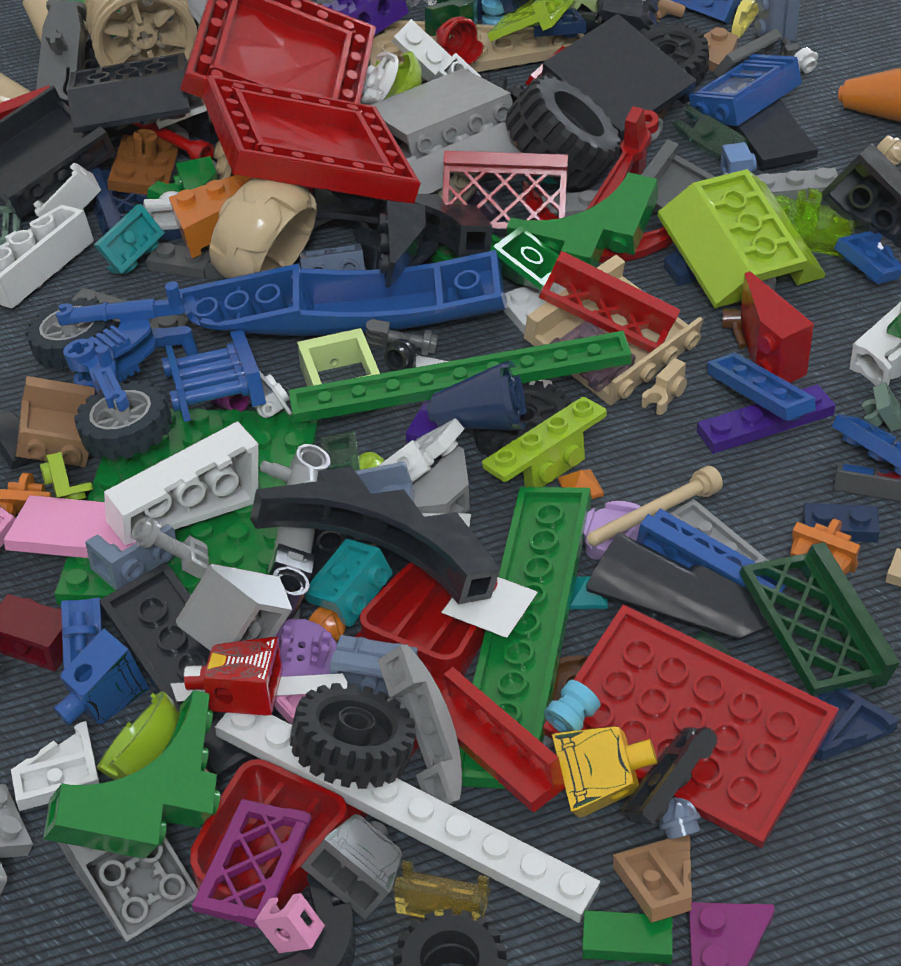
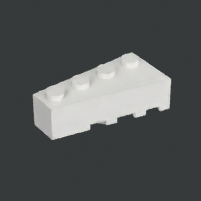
[104,421,258,545]

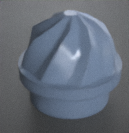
[659,797,701,839]

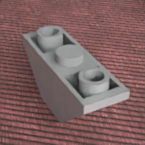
[413,446,470,513]

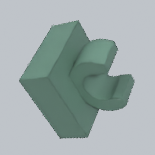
[862,382,901,432]

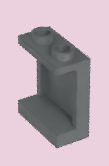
[642,139,728,212]

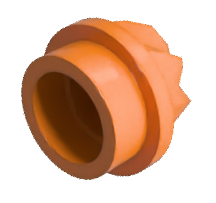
[308,607,346,642]

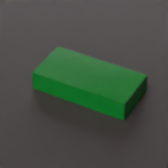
[582,910,673,964]

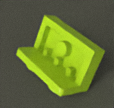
[40,452,93,500]

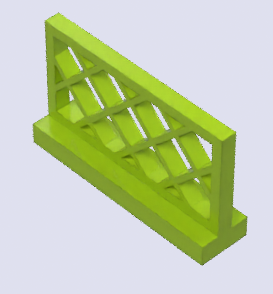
[487,0,574,42]

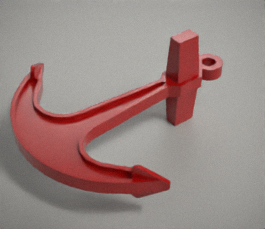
[521,106,674,263]

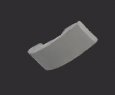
[377,644,462,805]

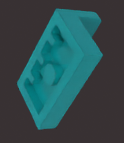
[94,204,165,274]
[305,538,392,627]

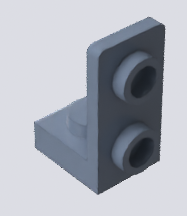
[85,525,176,590]

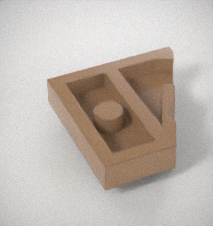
[704,27,738,72]
[613,835,692,923]

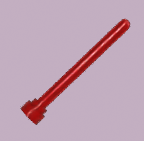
[131,122,214,160]

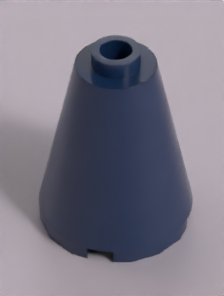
[427,360,527,431]

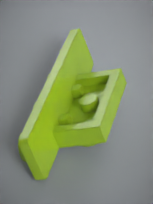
[482,397,607,487]

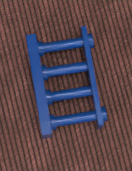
[161,330,266,422]

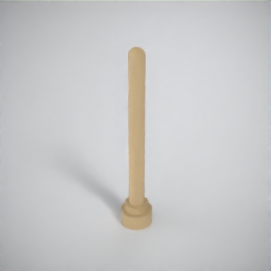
[587,466,723,546]

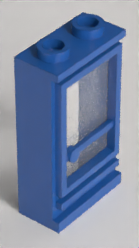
[689,54,802,126]

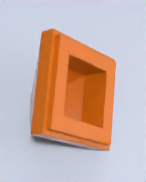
[558,469,604,499]

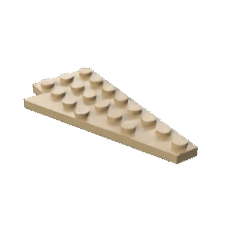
[368,20,584,81]

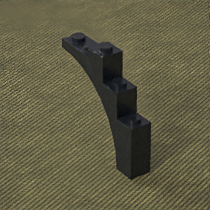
[313,188,493,257]
[250,467,500,604]

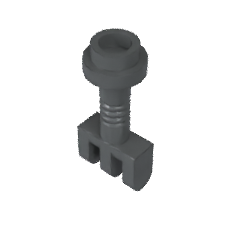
[366,319,438,356]

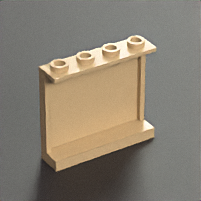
[524,255,703,406]

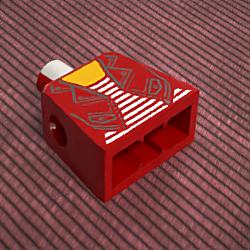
[184,637,283,716]

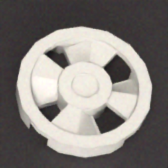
[360,51,399,105]

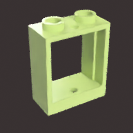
[297,328,380,386]

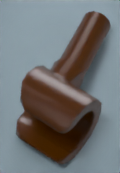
[722,309,747,349]

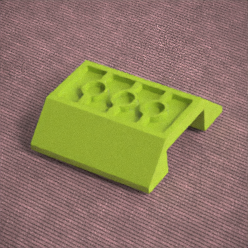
[657,169,826,308]

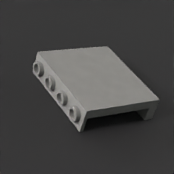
[371,68,513,159]

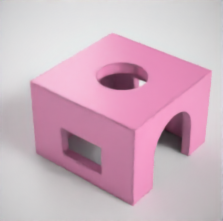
[255,893,325,953]

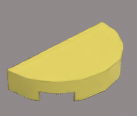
[731,0,759,39]

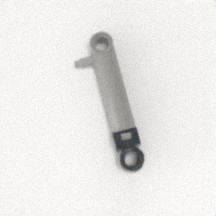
[259,444,330,621]

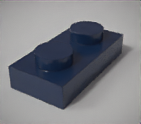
[803,503,880,543]

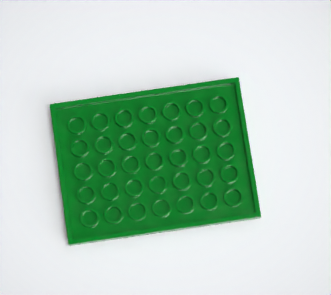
[54,408,320,605]

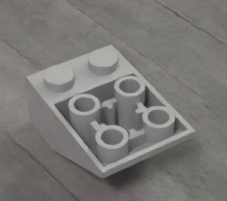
[57,837,198,943]

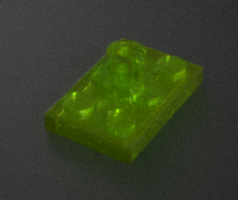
[774,188,857,258]

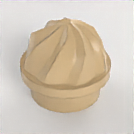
[877,135,901,165]

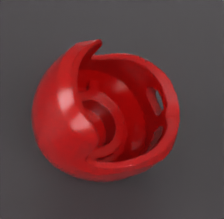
[436,16,483,64]

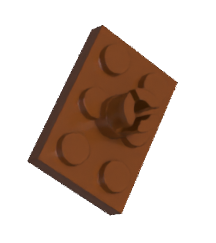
[108,129,180,195]

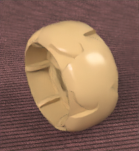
[209,178,317,279]

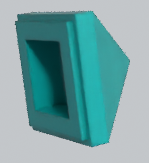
[570,576,608,609]

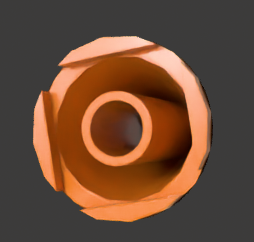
[838,68,901,123]

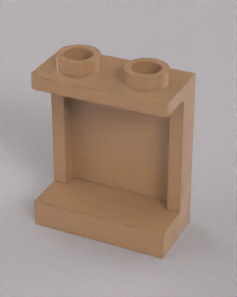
[16,376,95,467]

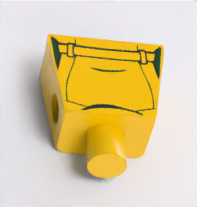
[552,727,657,818]

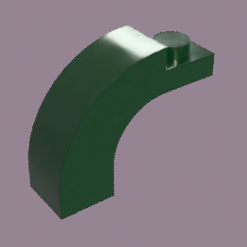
[425,0,478,36]

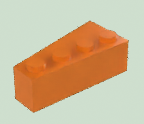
[169,175,252,259]

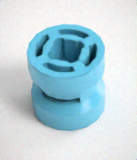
[481,0,506,25]
[543,680,601,733]

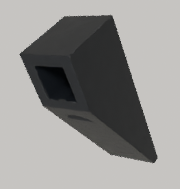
[377,200,426,288]

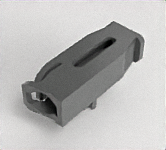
[36,0,86,107]

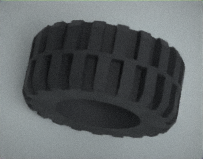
[506,76,621,188]

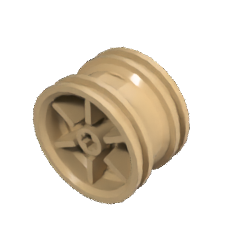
[84,0,197,67]

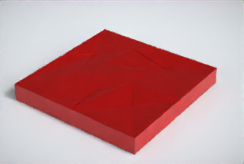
[180,0,376,103]
[202,75,421,203]

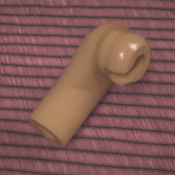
[657,0,686,23]

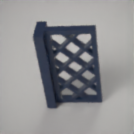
[89,166,182,241]

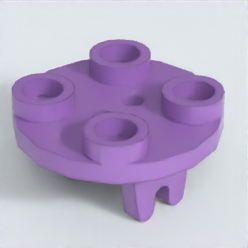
[275,619,337,677]

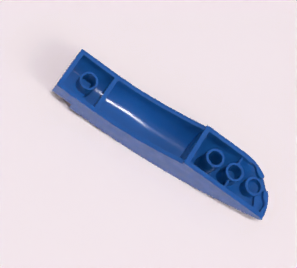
[179,250,507,336]

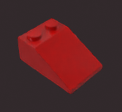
[741,271,814,383]

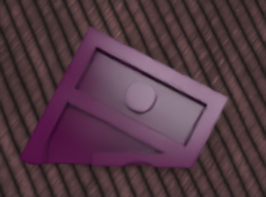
[688,902,775,966]

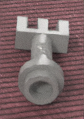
[132,518,209,579]

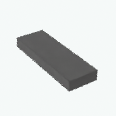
[713,29,782,78]

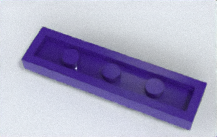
[697,384,836,454]

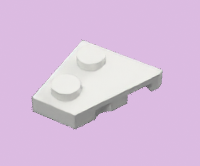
[415,418,464,460]
[11,721,100,811]

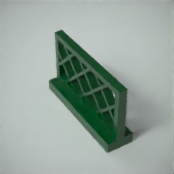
[739,542,900,696]

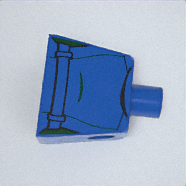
[53,628,150,726]

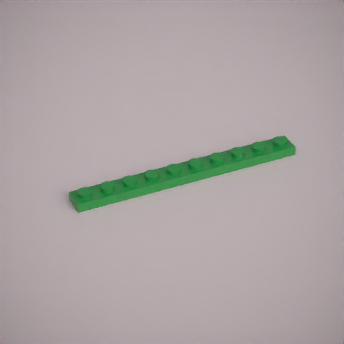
[289,331,631,424]

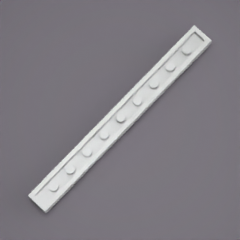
[215,712,601,923]

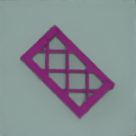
[192,799,312,929]

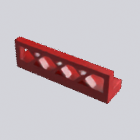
[538,251,680,353]
[444,667,565,813]

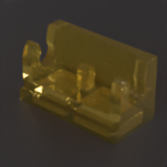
[394,860,490,920]

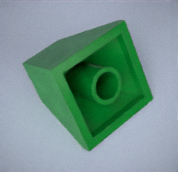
[491,226,559,290]

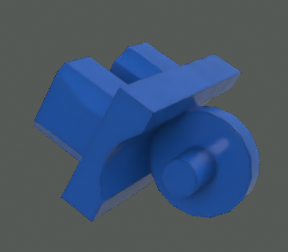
[61,598,103,669]

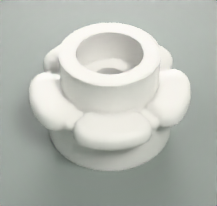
[794,47,818,73]

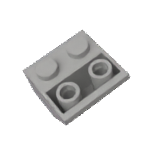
[176,564,292,651]

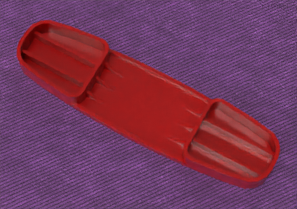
[190,562,498,910]

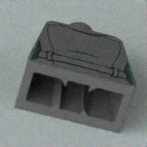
[301,814,402,920]

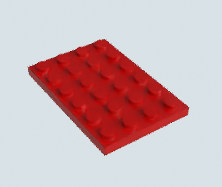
[543,604,839,848]

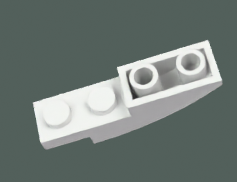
[391,19,481,82]

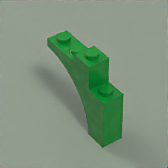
[507,172,658,268]
[43,690,220,859]

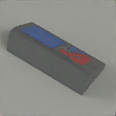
[834,462,901,501]

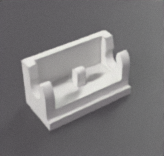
[33,163,101,217]

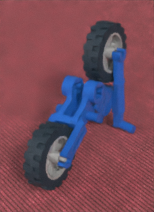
[25,281,199,460]

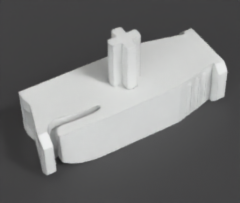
[849,302,901,386]

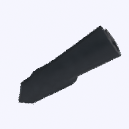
[586,532,771,640]

